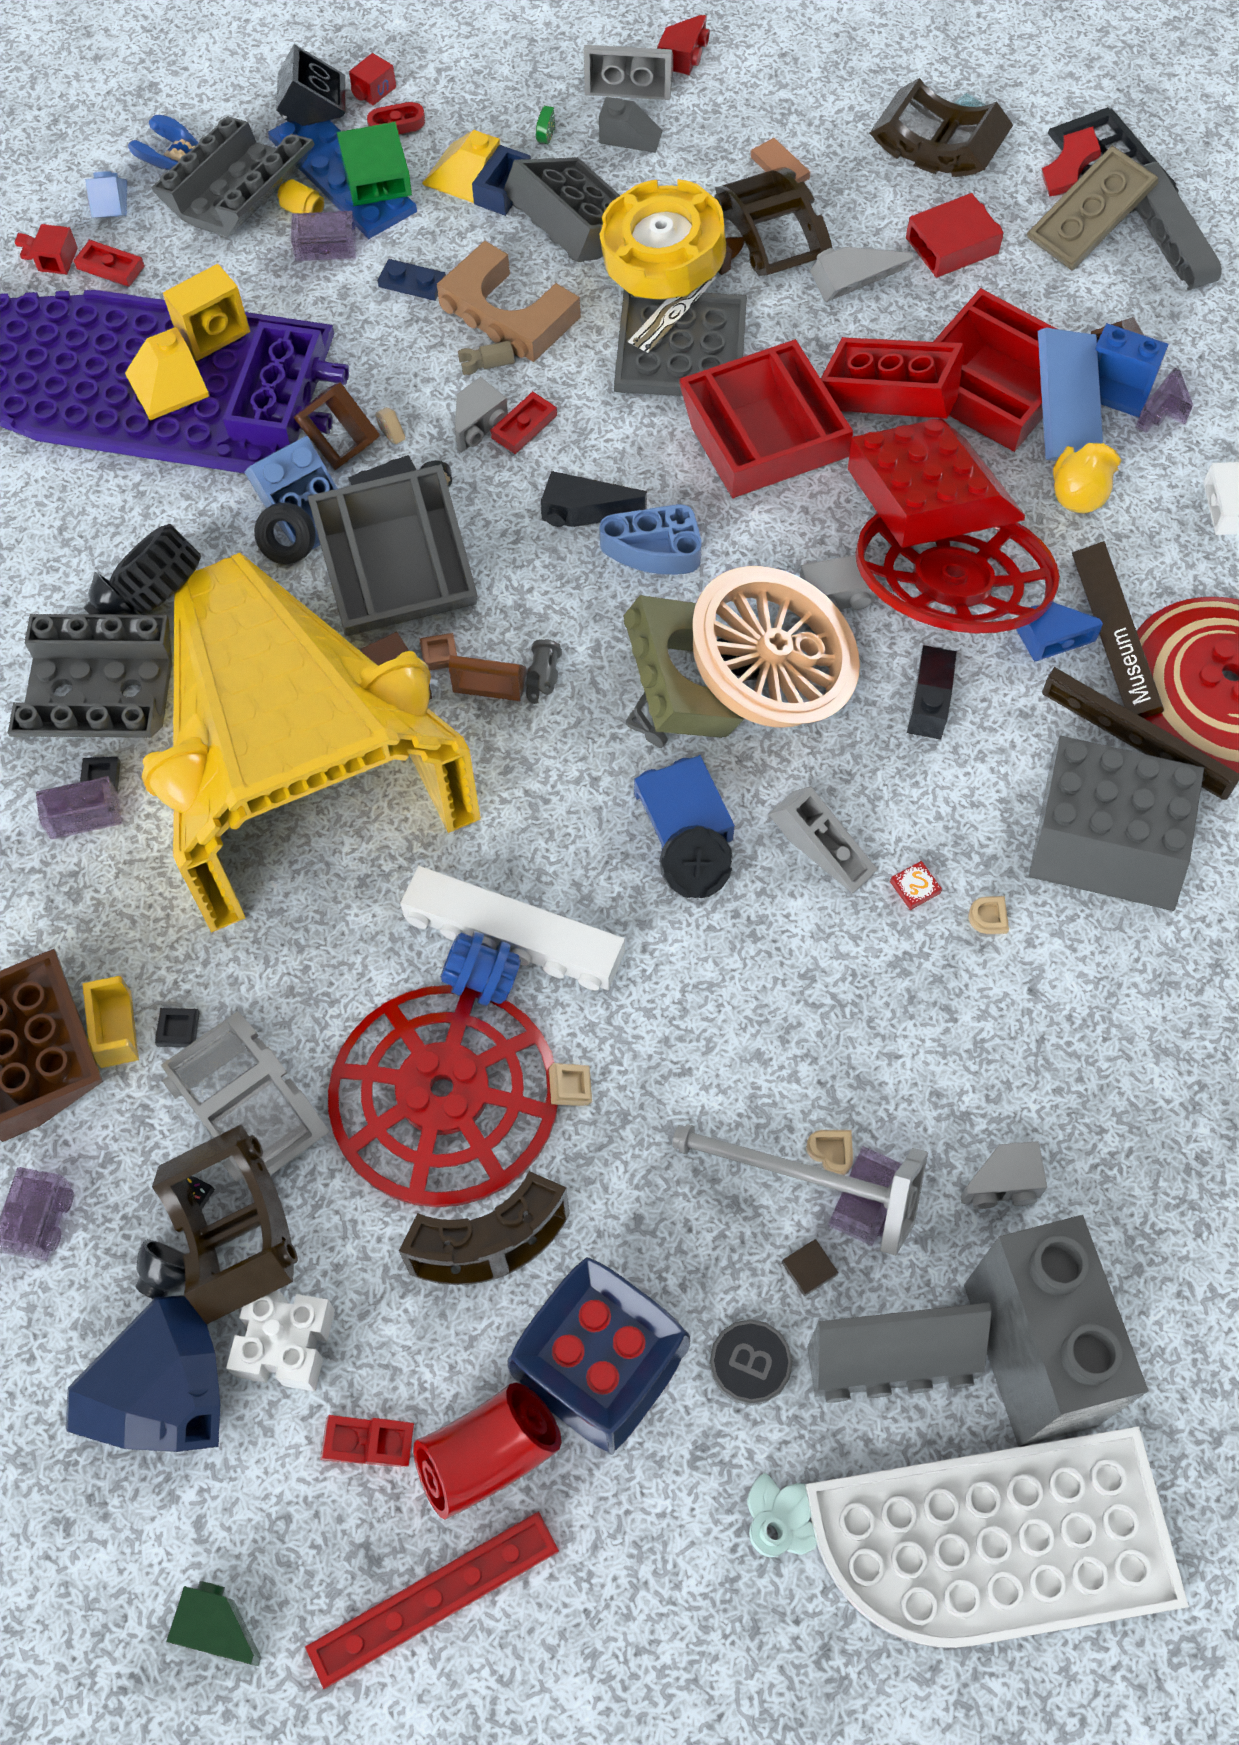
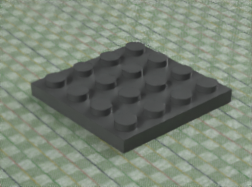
[614,289,747,396]

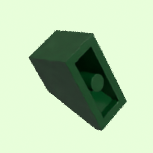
[166,1581,261,1666]

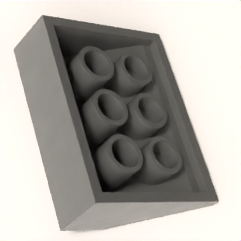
[504,157,620,262]
[807,1302,992,1403]

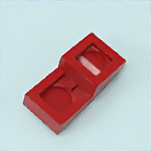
[320,1415,414,1467]

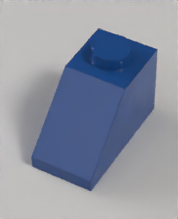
[1016,602,1103,662]

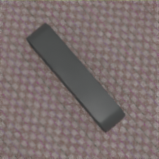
[1135,162,1222,290]

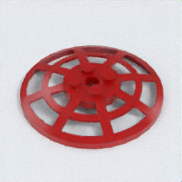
[855,513,1060,634]
[328,985,558,1207]

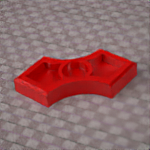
[1041,126,1101,197]

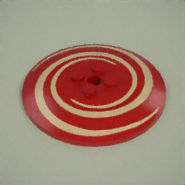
[1136,596,1239,773]

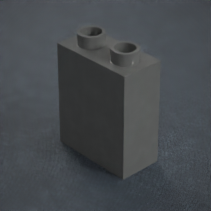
[964,1215,1149,1447]

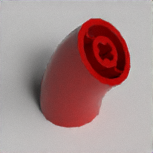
[413,1382,562,1520]

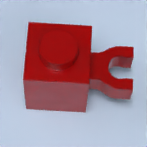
[14,224,78,275]

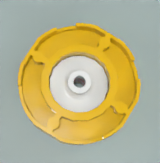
[599,179,726,299]

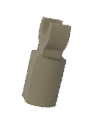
[458,340,515,375]

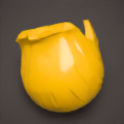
[1053,443,1122,514]

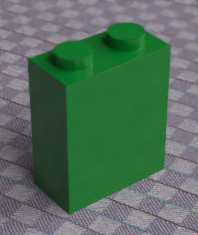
[337,122,412,206]

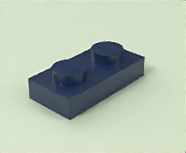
[377,259,446,301]

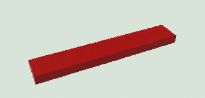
[305,1511,559,1689]

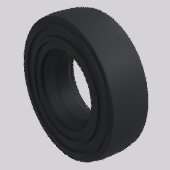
[254,503,316,564]

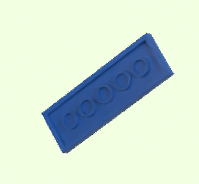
[268,120,417,239]

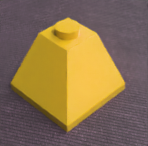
[422,130,500,203]
[125,327,209,421]

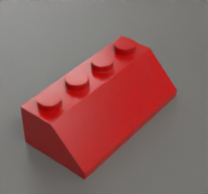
[821,337,964,419]

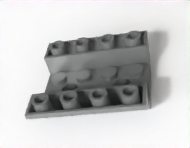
[151,116,315,237]
[7,614,172,738]

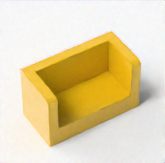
[82,976,139,1068]

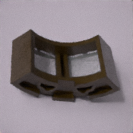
[869,78,1013,177]

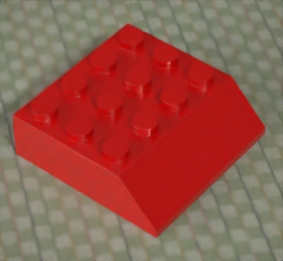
[933,288,1057,452]
[679,339,853,499]
[848,418,1025,548]

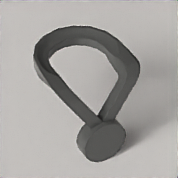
[626,692,668,748]

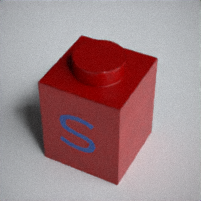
[349,53,396,106]

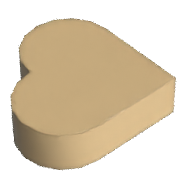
[806,1130,853,1175]

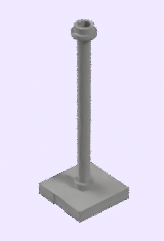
[672,1124,928,1256]

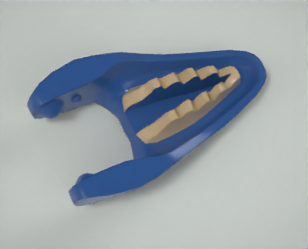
[128,115,199,170]

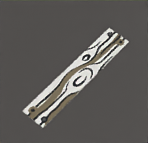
[628,276,717,353]

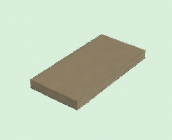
[1027,145,1158,271]

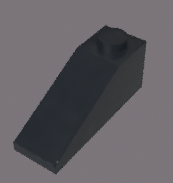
[541,471,647,527]
[907,645,957,740]

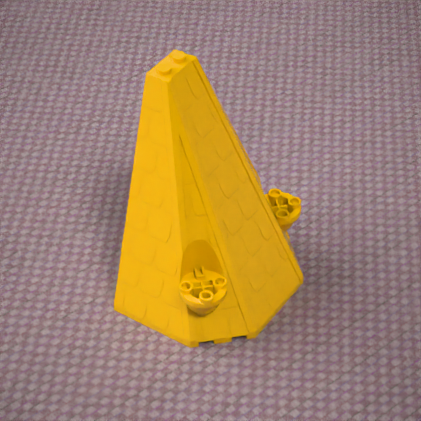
[141,553,481,933]

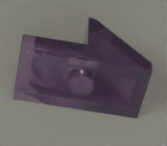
[1136,368,1193,433]

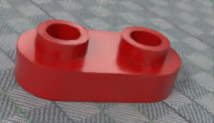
[367,102,425,134]

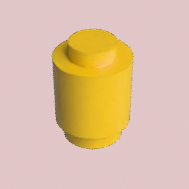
[277,179,324,220]

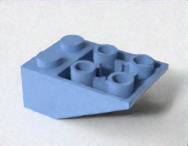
[245,435,338,549]

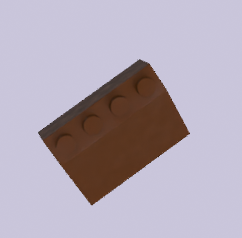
[0,949,103,1142]

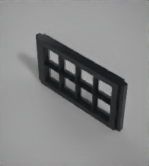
[1048,107,1179,213]

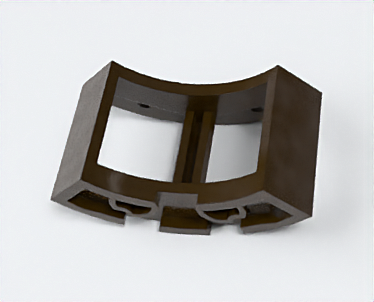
[714,167,833,276]
[152,1124,298,1325]
[399,1171,570,1285]

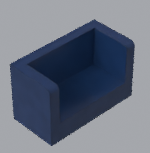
[472,145,531,216]

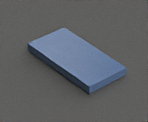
[1038,328,1103,461]

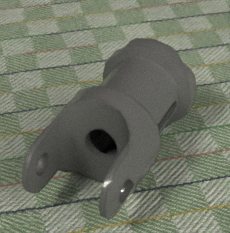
[526,639,562,704]

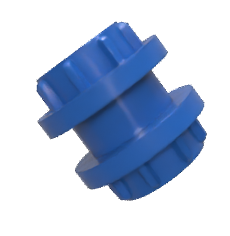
[440,931,521,1006]

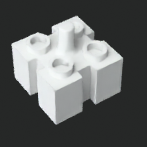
[226,1290,335,1391]

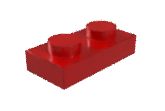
[74,239,145,287]
[490,391,557,454]

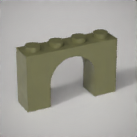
[623,595,744,738]

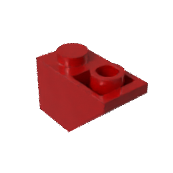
[657,15,710,75]

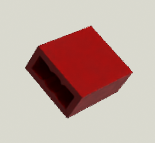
[906,193,1004,278]

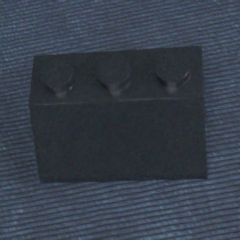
[276,44,346,126]

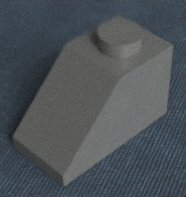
[599,97,662,153]

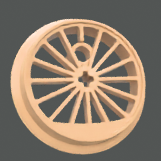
[692,566,860,728]

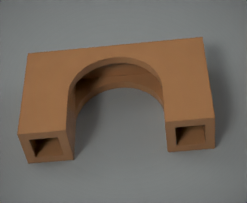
[437,241,581,362]

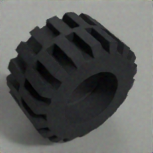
[109,524,201,614]

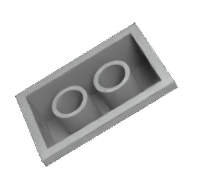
[584,45,673,100]

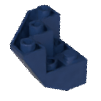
[66,1295,221,1452]

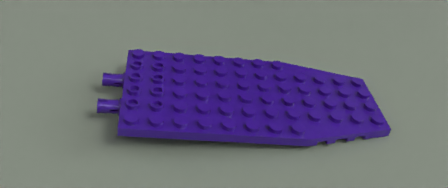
[0,290,349,474]

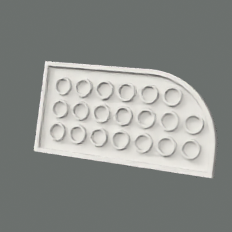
[805,1426,1189,1648]

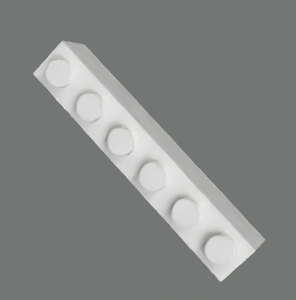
[400,865,625,991]

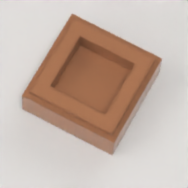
[419,633,457,671]

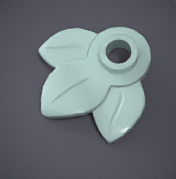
[747,1473,817,1557]

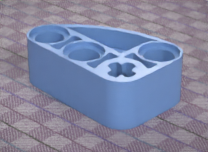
[599,504,702,575]

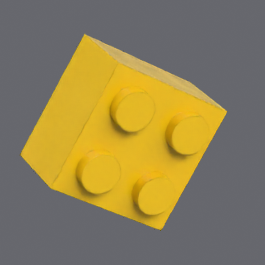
[162,263,250,361]

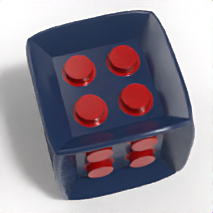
[507,1257,690,1455]

